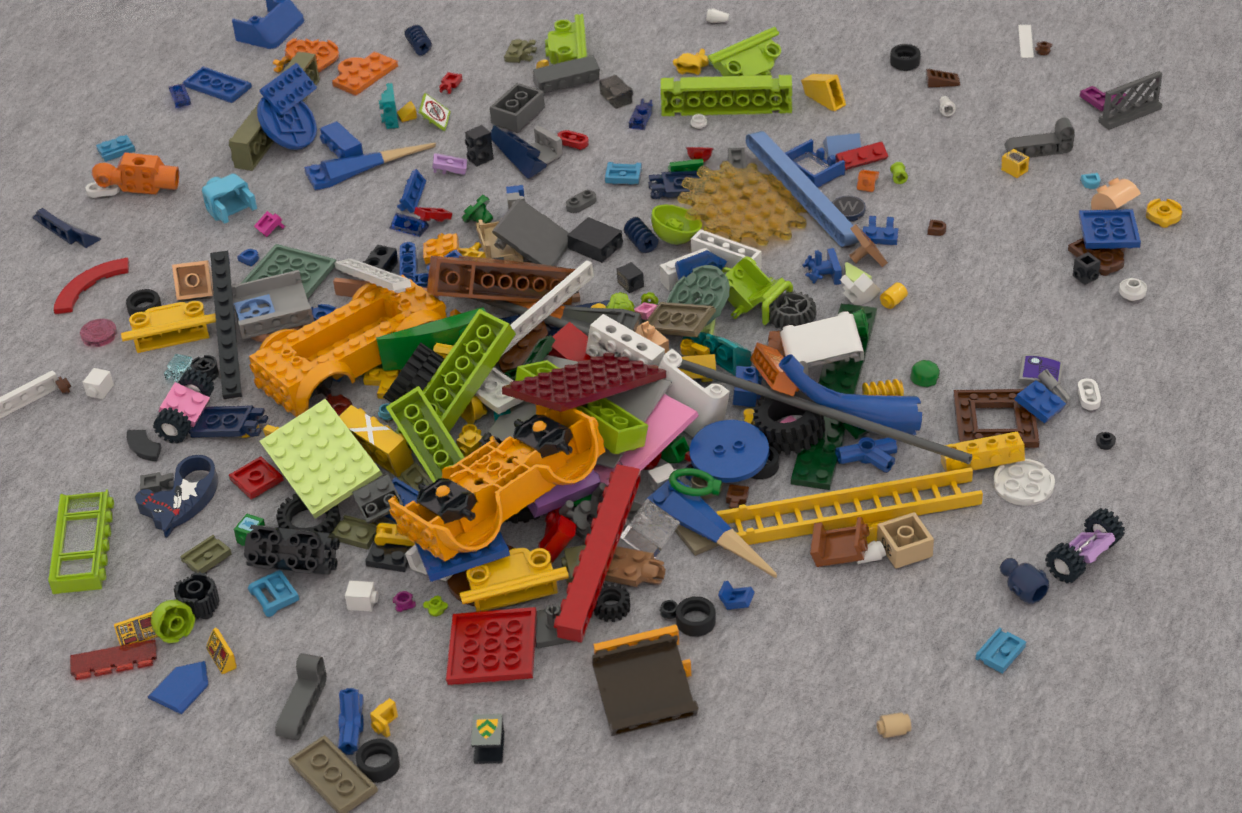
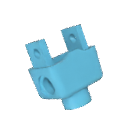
[202,173,257,224]

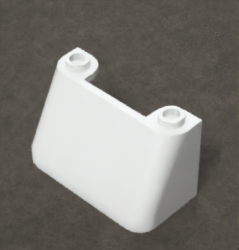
[780,312,864,371]
[659,349,730,437]

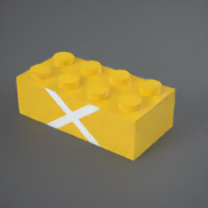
[339,405,414,478]

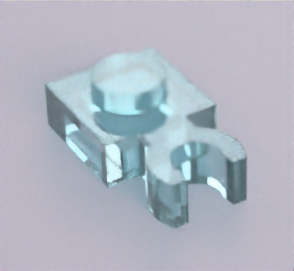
[164,354,193,382]

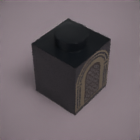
[617,262,644,293]

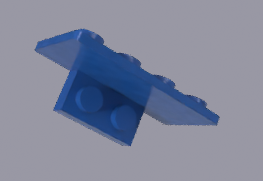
[259,63,317,116]

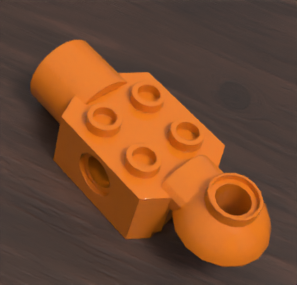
[92,153,179,195]

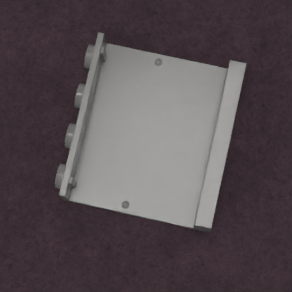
[232,270,314,339]

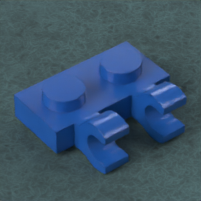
[863,216,898,245]

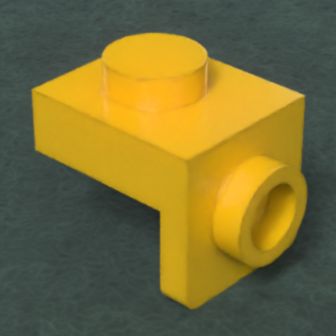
[370,698,398,738]

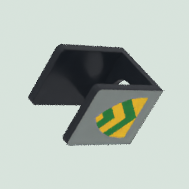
[471,714,505,764]

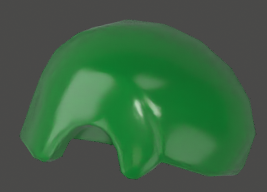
[910,360,940,387]

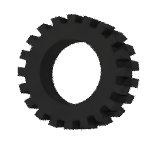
[383,343,444,403]
[753,391,826,455]

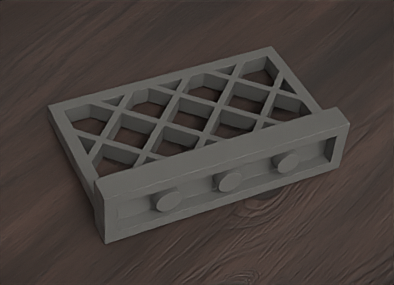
[1098,71,1163,130]

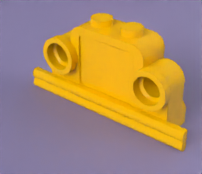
[121,301,216,353]
[459,548,569,612]

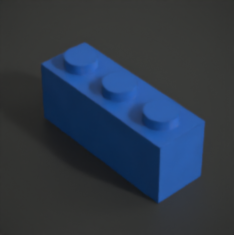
[320,121,363,158]

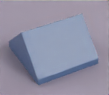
[823,133,861,162]

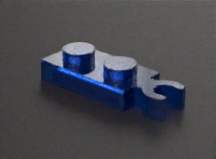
[628,99,653,130]

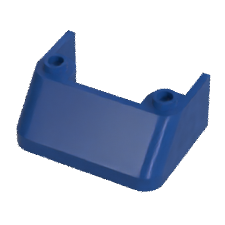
[232,0,304,49]

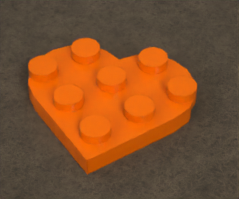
[285,38,339,72]

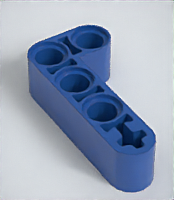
[400,242,429,288]

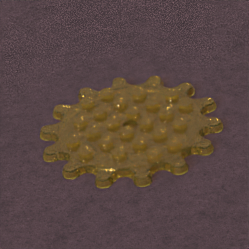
[677,161,808,246]

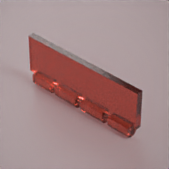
[70,639,157,680]

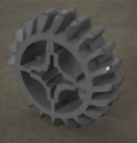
[769,291,817,331]

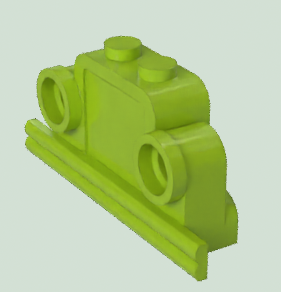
[545,14,587,64]
[707,26,781,76]

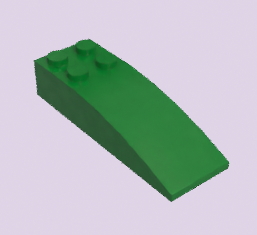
[376,307,486,371]

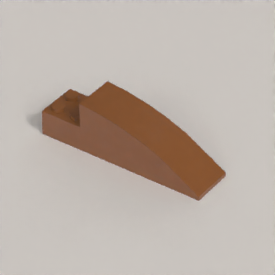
[427,256,576,305]

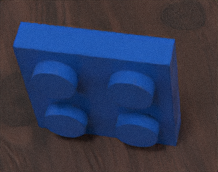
[1014,380,1066,424]

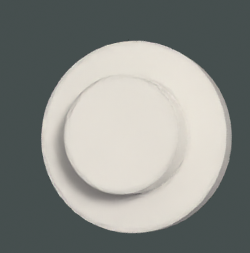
[691,114,707,129]

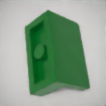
[668,159,704,172]

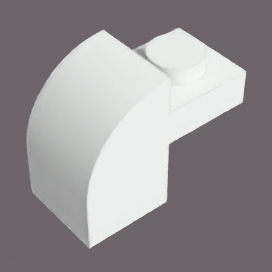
[840,273,881,306]

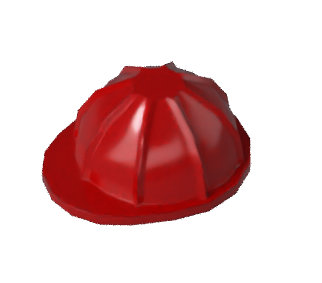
[686,147,714,162]

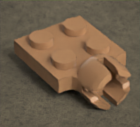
[605,546,666,587]

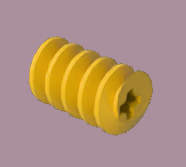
[862,379,904,396]

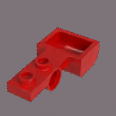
[538,507,576,564]

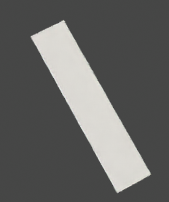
[1018,25,1034,58]

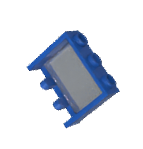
[785,139,845,187]

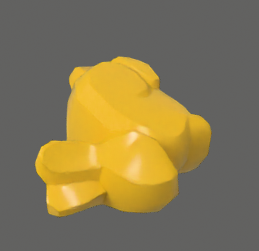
[673,48,709,75]

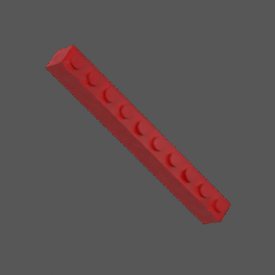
[554,464,641,643]

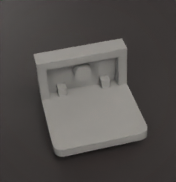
[531,126,563,164]

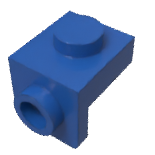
[718,581,755,610]

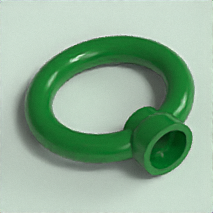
[669,468,722,496]

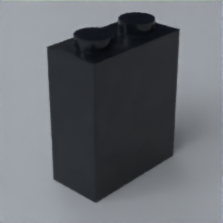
[567,217,623,263]

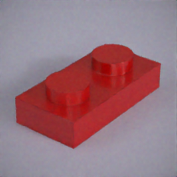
[414,207,452,222]

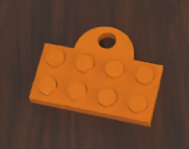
[332,51,398,96]

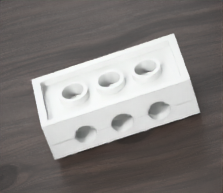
[586,314,665,366]

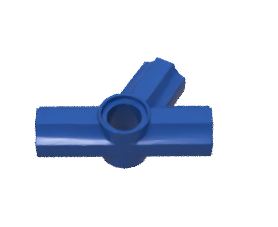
[835,437,898,473]
[338,688,364,755]

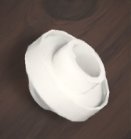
[1119,278,1147,301]

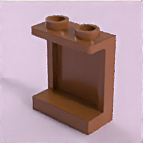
[810,517,870,567]

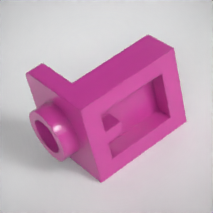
[254,211,285,237]

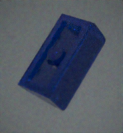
[390,213,429,237]

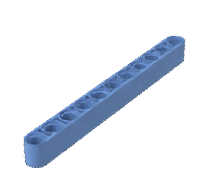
[745,131,859,247]

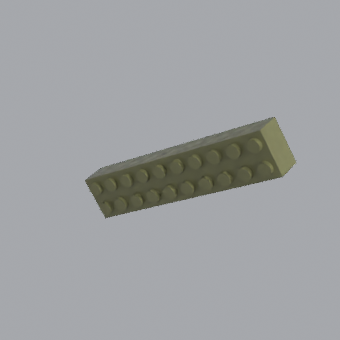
[229,52,320,171]

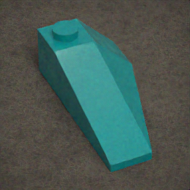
[682,332,752,376]

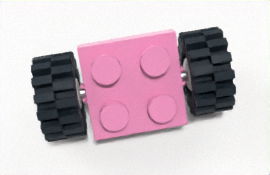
[153,369,214,443]

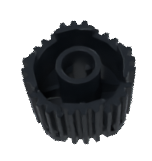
[174,571,220,620]

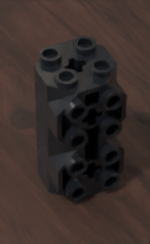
[244,525,340,575]

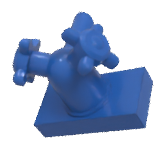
[802,248,842,285]

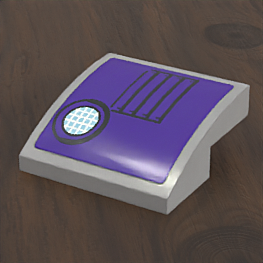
[1018,354,1063,388]

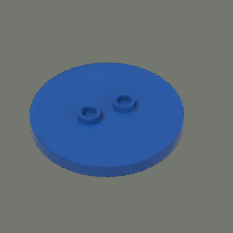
[257,96,317,150]
[689,420,769,483]

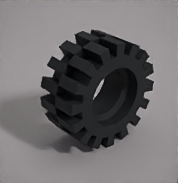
[593,583,630,622]

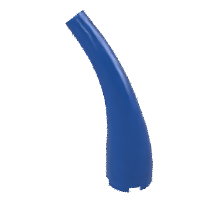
[779,354,922,435]

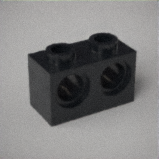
[465,125,494,167]
[363,244,398,272]

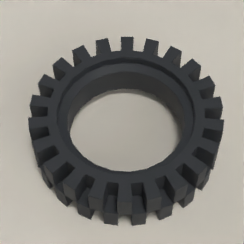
[276,493,341,533]

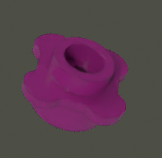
[392,591,416,612]

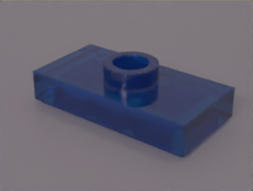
[168,83,191,108]

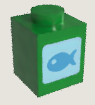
[234,513,265,546]

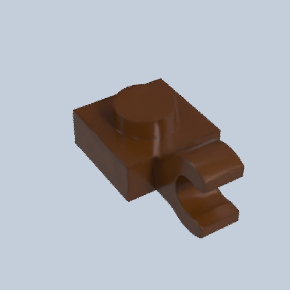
[726,484,749,509]

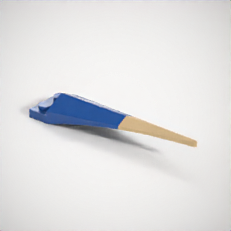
[304,143,436,190]
[645,478,777,578]

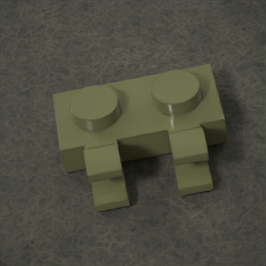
[504,39,537,63]

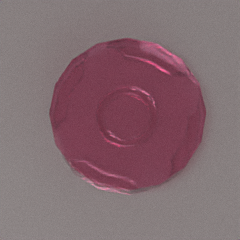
[80,319,117,347]

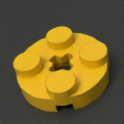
[1146,198,1182,228]

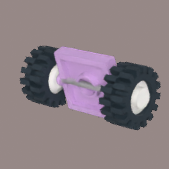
[1045,508,1125,584]

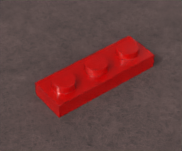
[835,141,888,170]

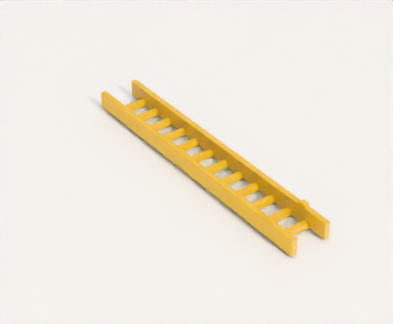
[716,467,983,549]

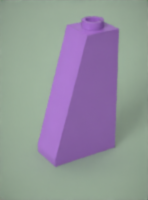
[527,470,601,518]

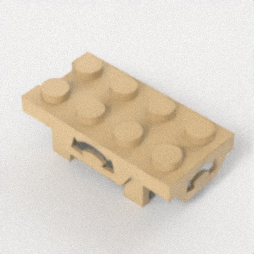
[476,218,523,262]

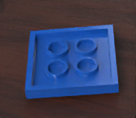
[1079,209,1141,249]

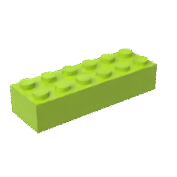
[386,386,465,483]

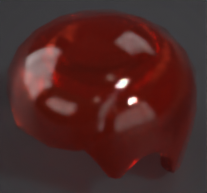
[325,394,353,416]

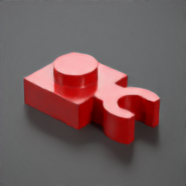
[439,72,463,94]

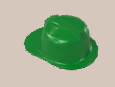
[851,308,869,341]

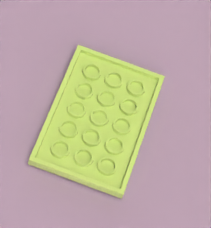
[260,399,382,519]

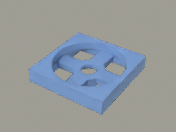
[234,294,275,321]

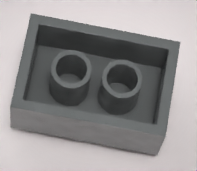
[489,83,545,132]

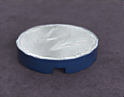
[832,196,866,221]

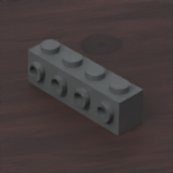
[533,55,600,93]

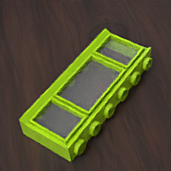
[48,489,114,594]

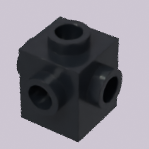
[1072,252,1101,285]

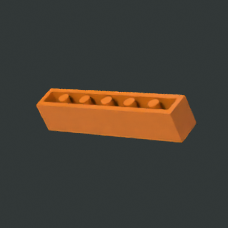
[750,342,799,396]

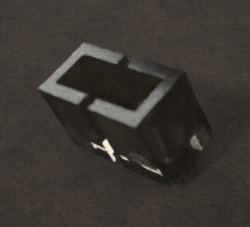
[599,75,633,109]

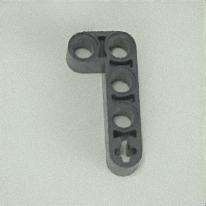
[1004,117,1075,158]
[275,653,327,740]

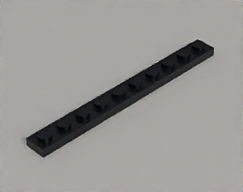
[210,250,242,399]

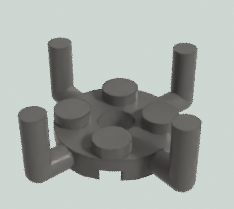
[559,483,630,545]

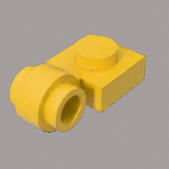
[680,339,710,356]

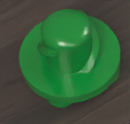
[461,194,493,224]

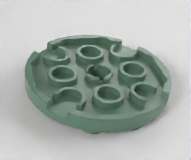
[667,265,730,326]

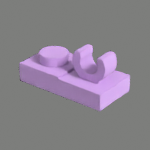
[432,153,467,174]

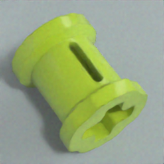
[890,162,908,184]

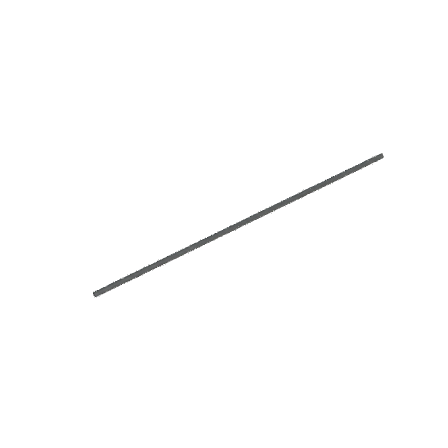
[470,298,972,464]

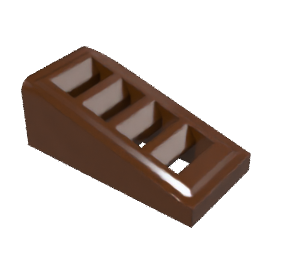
[926,69,960,88]

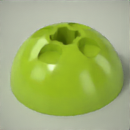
[651,204,702,245]

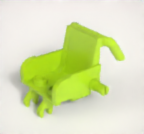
[722,256,793,325]

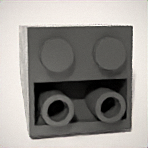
[352,474,404,524]

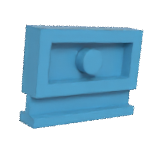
[96,135,136,162]
[976,627,1026,674]

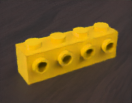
[941,431,1025,472]

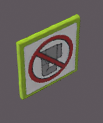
[418,93,451,131]

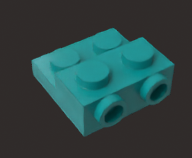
[378,83,399,129]

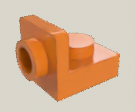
[857,170,879,192]

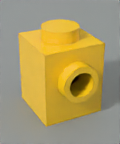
[456,429,483,457]

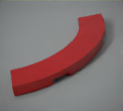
[53,257,129,314]

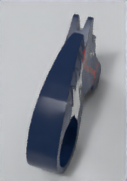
[135,455,218,538]

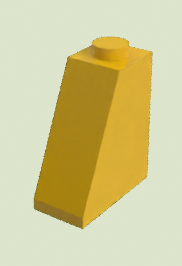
[801,74,846,111]

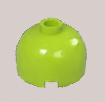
[151,600,195,643]

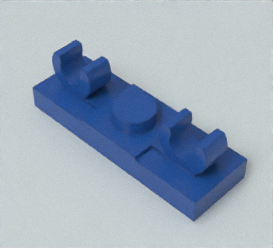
[397,169,426,213]

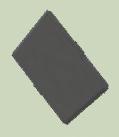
[492,199,569,266]

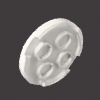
[993,459,1055,506]

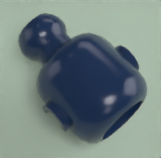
[1000,558,1049,604]

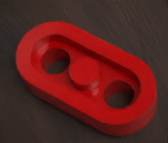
[557,130,589,150]

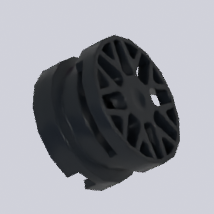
[191,355,219,381]

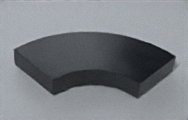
[126,430,162,461]

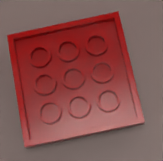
[446,607,537,685]

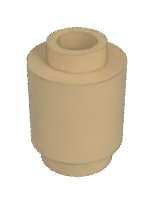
[876,712,911,738]

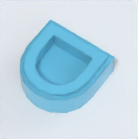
[1080,173,1100,189]

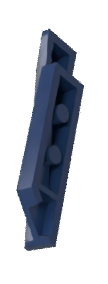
[491,125,548,179]
[32,208,101,248]

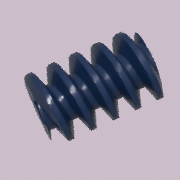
[404,25,432,56]
[624,217,659,253]

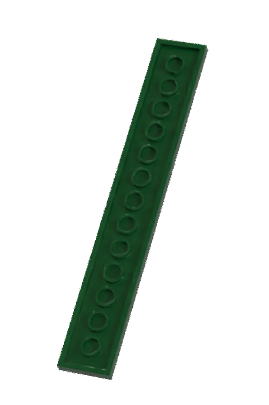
[791,303,877,490]

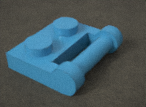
[605,162,642,185]
[248,570,299,617]

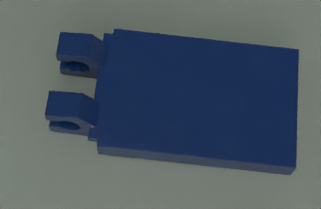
[648,170,717,199]
[189,405,268,438]

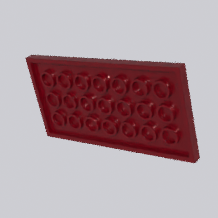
[502,353,666,412]

